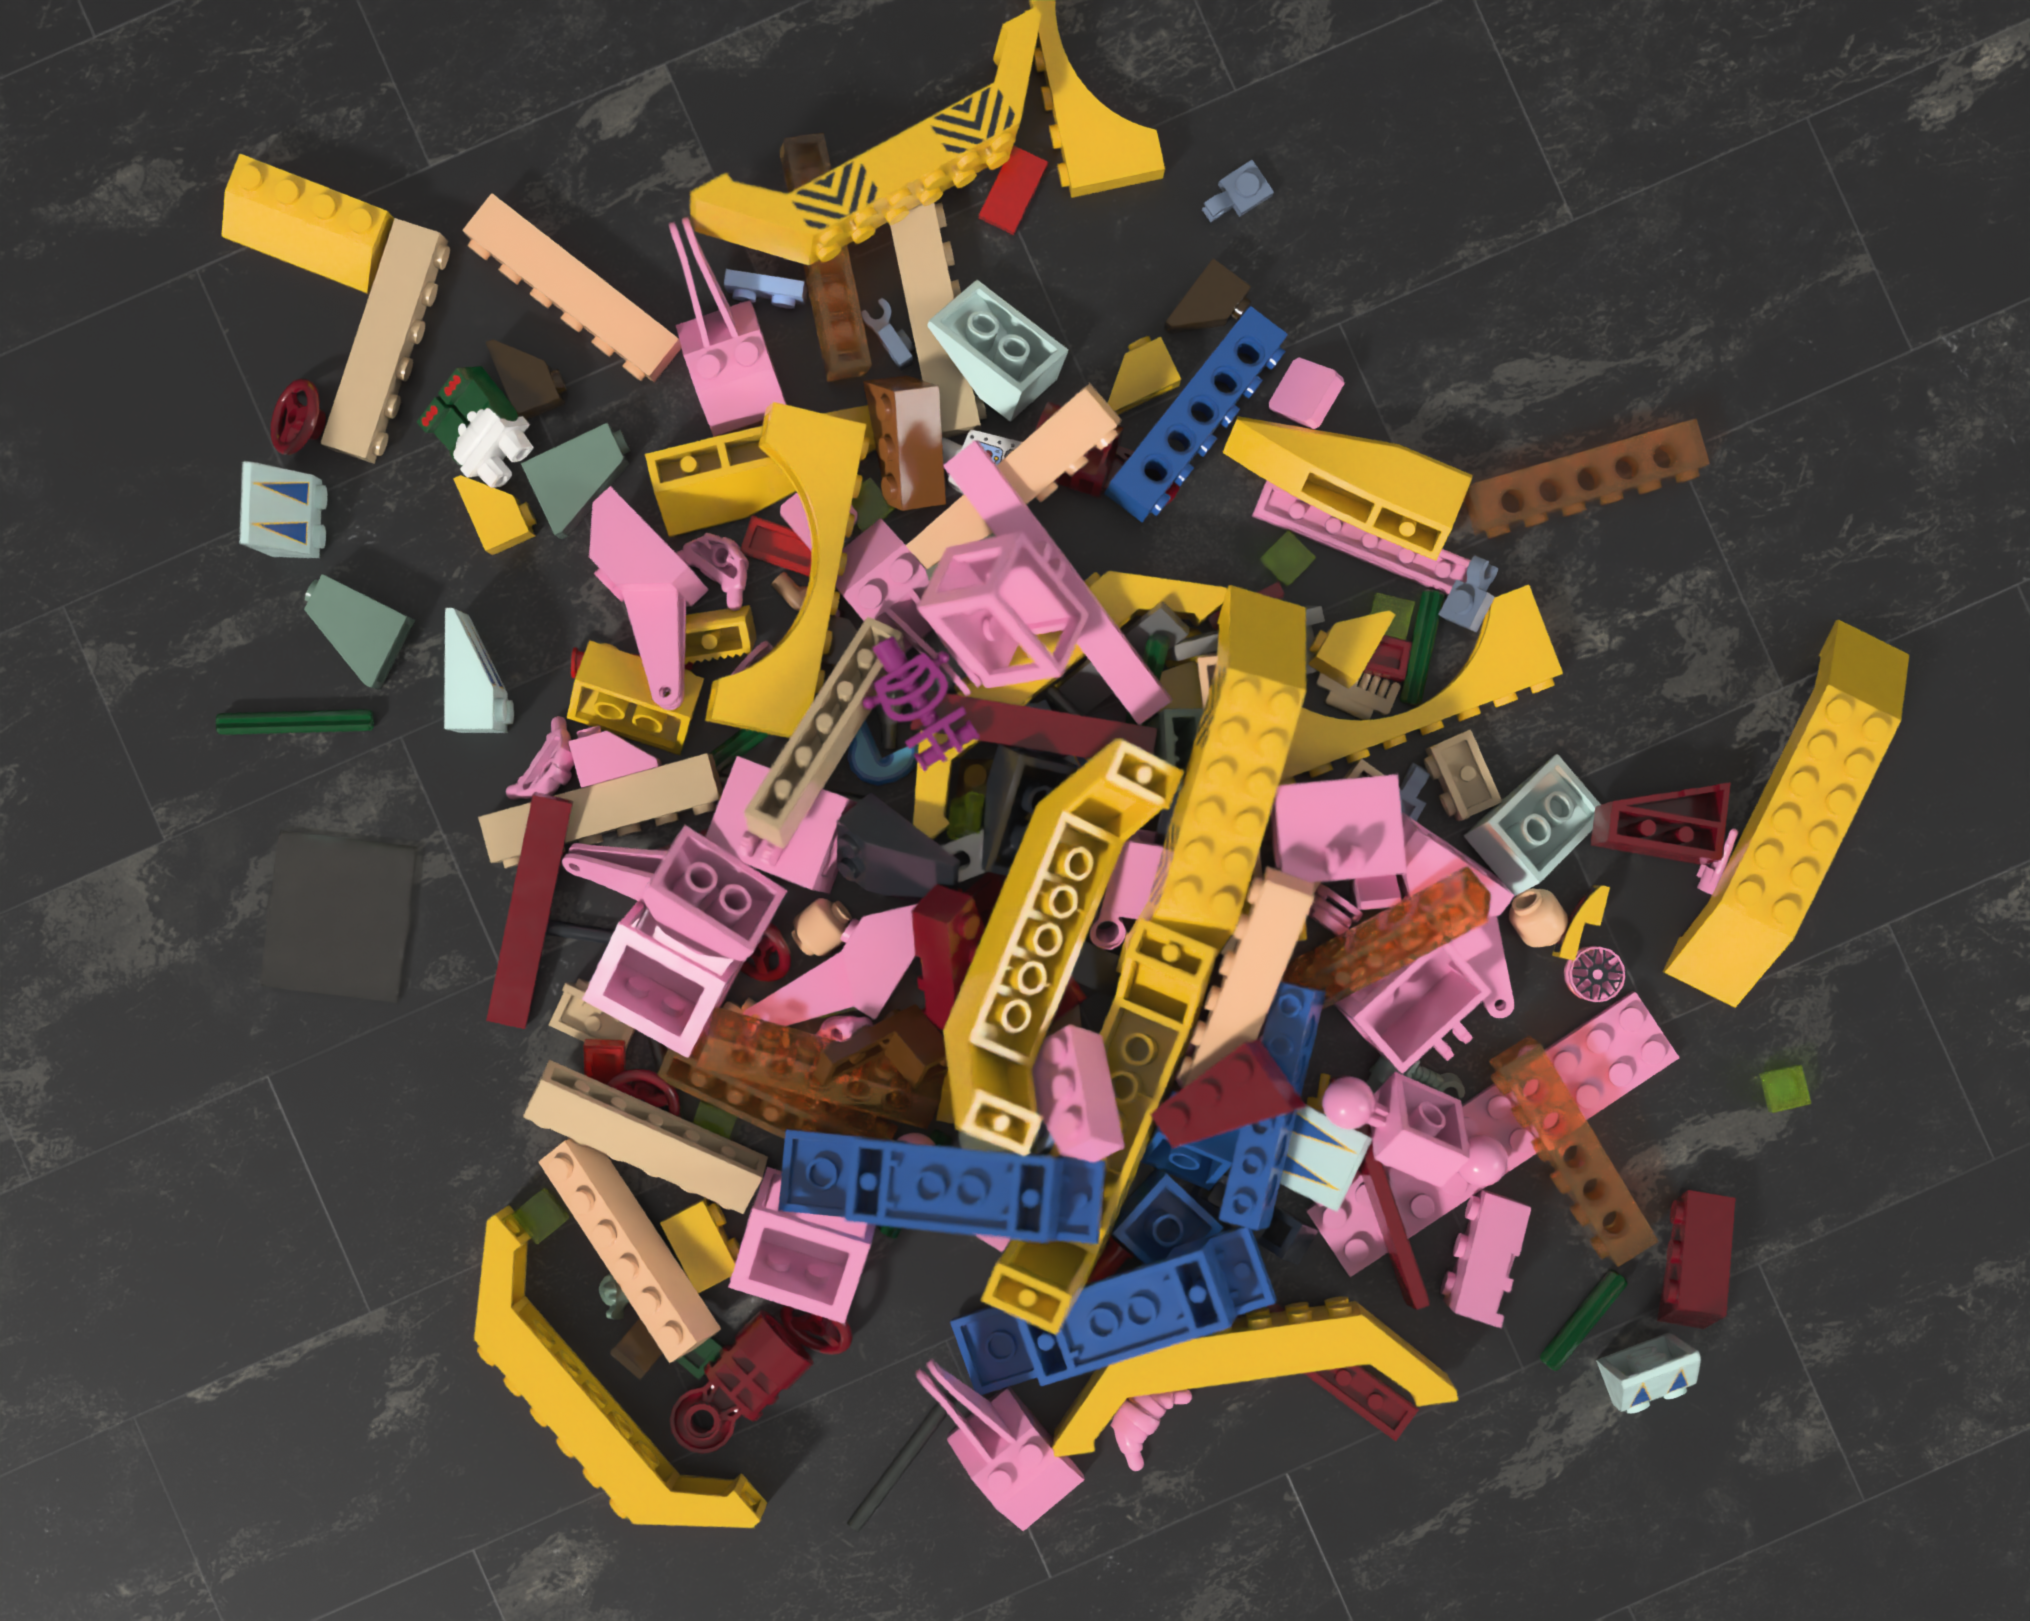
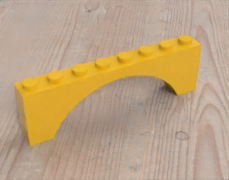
[1024,0,1165,198]
[705,402,870,738]
[1278,585,1563,786]

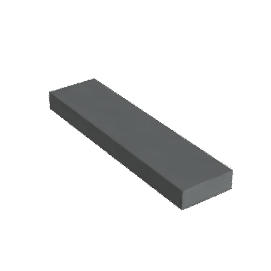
[1055,601,1190,715]

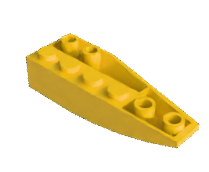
[645,405,876,537]
[1223,416,1473,561]

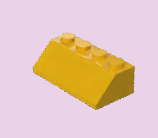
[222,154,395,294]

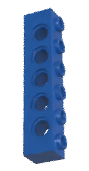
[1104,306,1288,523]
[1219,981,1326,1231]

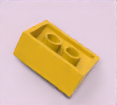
[567,640,704,755]

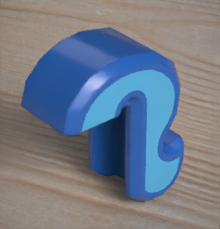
[847,720,919,786]

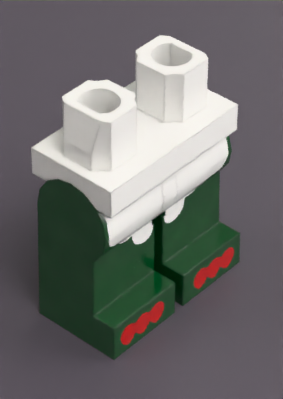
[417,366,533,488]

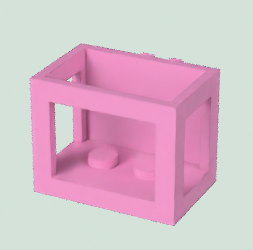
[917,532,1089,688]
[705,756,857,894]
[1270,775,1407,882]
[582,901,744,1058]
[1323,911,1492,1074]
[729,1167,876,1323]

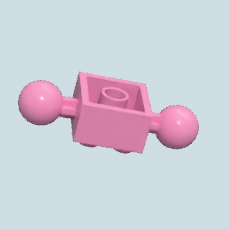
[1323,1072,1508,1188]

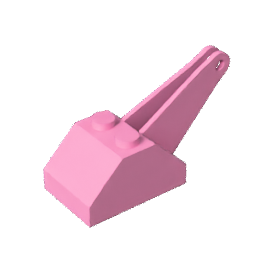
[669,217,787,437]
[589,486,709,710]
[835,518,982,697]
[1396,812,1514,1018]
[562,825,787,961]
[741,904,917,1034]
[915,1359,1084,1531]

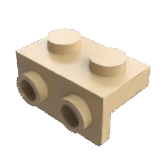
[1423,729,1502,821]
[549,978,636,1050]

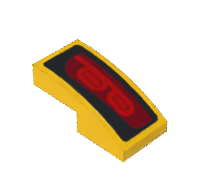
[1552,885,1610,961]

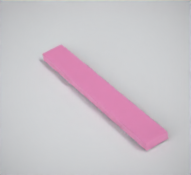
[943,440,1173,725]

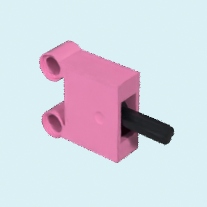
[1088,790,1180,950]

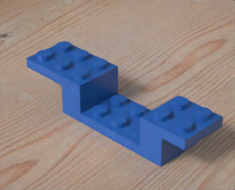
[778,1129,1106,1244]
[950,1226,1277,1395]

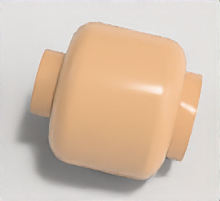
[1509,888,1568,947]
[792,898,852,957]

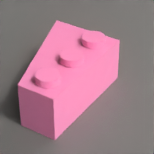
[1032,1025,1124,1162]
[1440,1189,1531,1328]

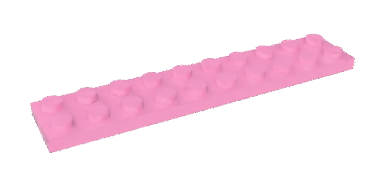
[1305,991,1679,1277]

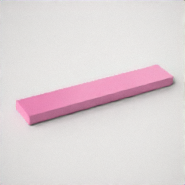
[1252,480,1471,595]

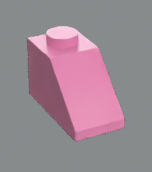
[568,726,662,788]
[1349,874,1402,910]

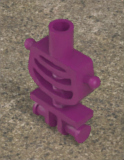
[863,636,980,772]

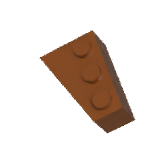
[863,375,946,511]

